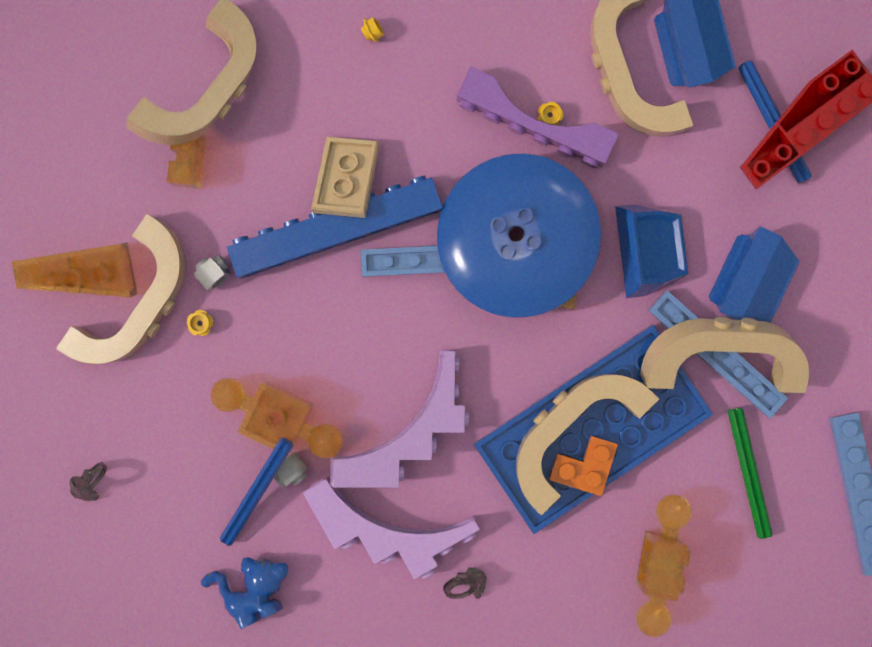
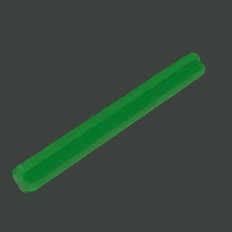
[728,407,773,539]

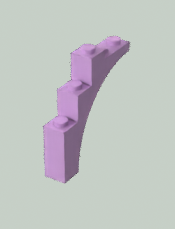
[330,351,469,488]
[302,476,480,579]

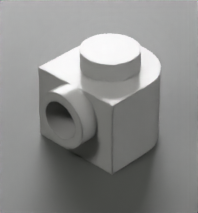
[194,254,231,292]
[274,451,308,488]

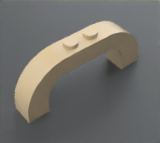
[126,0,256,145]
[590,0,693,136]
[56,214,186,364]
[640,317,809,393]
[516,374,659,515]

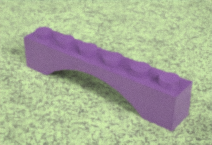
[457,66,619,168]

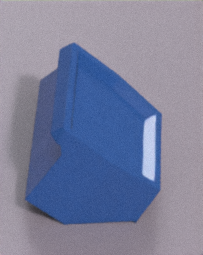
[654,0,736,88]
[615,205,688,298]
[709,226,800,323]

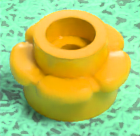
[361,16,384,42]
[538,102,564,126]
[187,310,213,336]

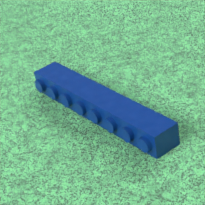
[227,175,443,279]

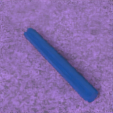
[739,60,812,183]
[220,437,293,546]

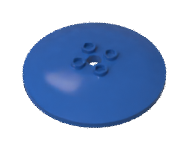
[437,154,601,318]

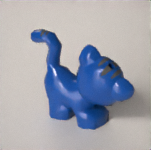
[201,557,289,629]

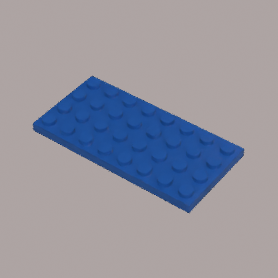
[474,325,713,534]

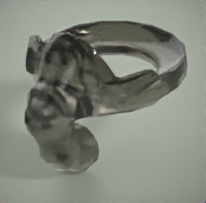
[69,462,107,501]
[443,567,487,599]

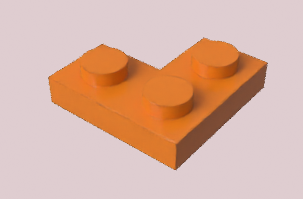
[549,435,618,496]

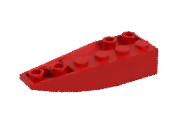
[740,49,872,189]

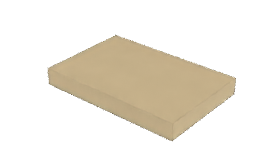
[311,137,380,218]

